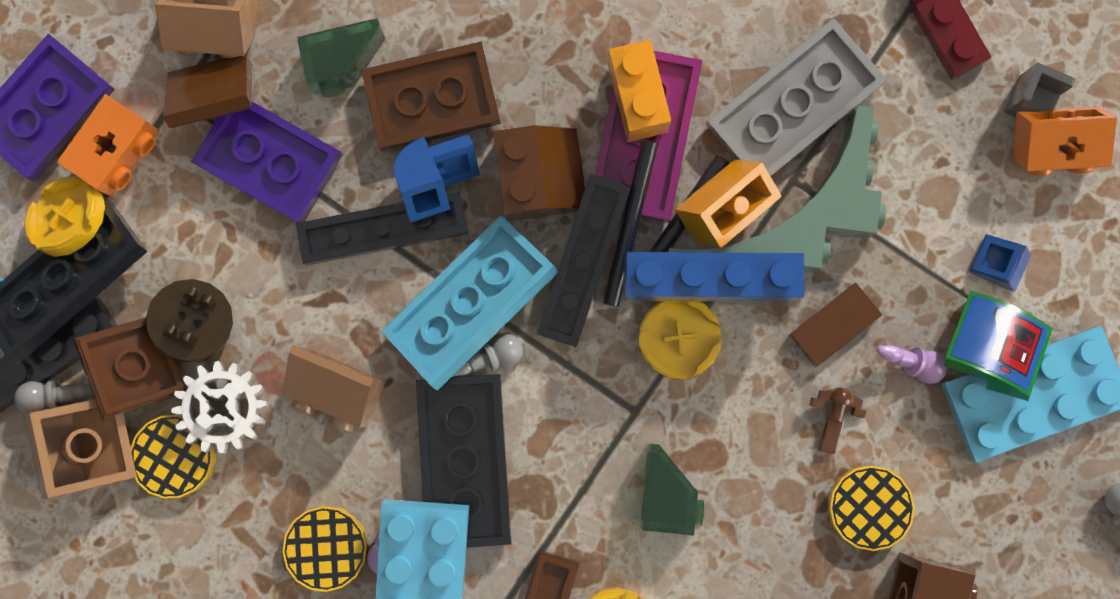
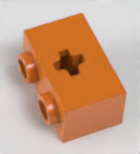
[57,94,160,197]
[1012,106,1117,176]

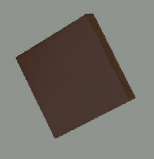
[163,52,252,128]
[73,317,187,421]

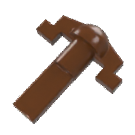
[809,387,867,454]

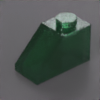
[297,18,385,97]
[640,443,704,536]

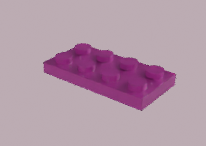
[595,44,703,223]

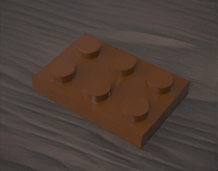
[361,41,501,152]

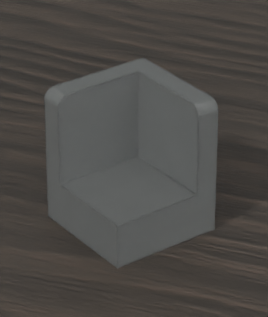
[1004,62,1075,117]

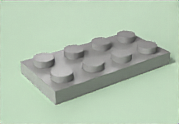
[706,18,887,177]

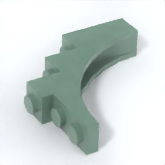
[668,105,886,307]

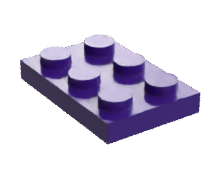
[0,34,115,182]
[191,102,343,223]

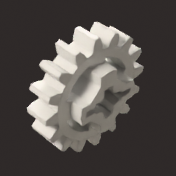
[172,361,268,454]

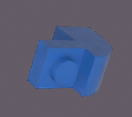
[393,134,480,223]

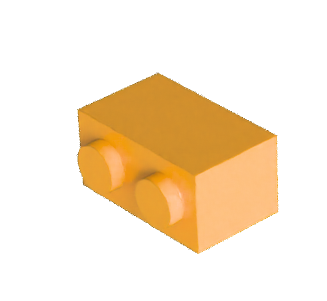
[607,39,671,142]
[675,159,782,248]

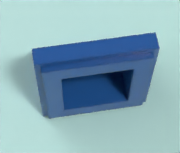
[970,234,1031,292]

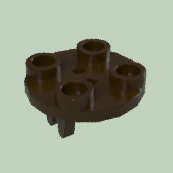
[146,279,233,362]

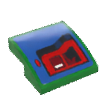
[944,291,1053,401]

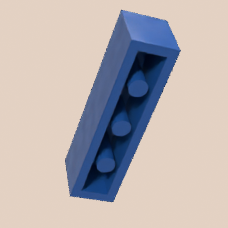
[624,252,804,302]

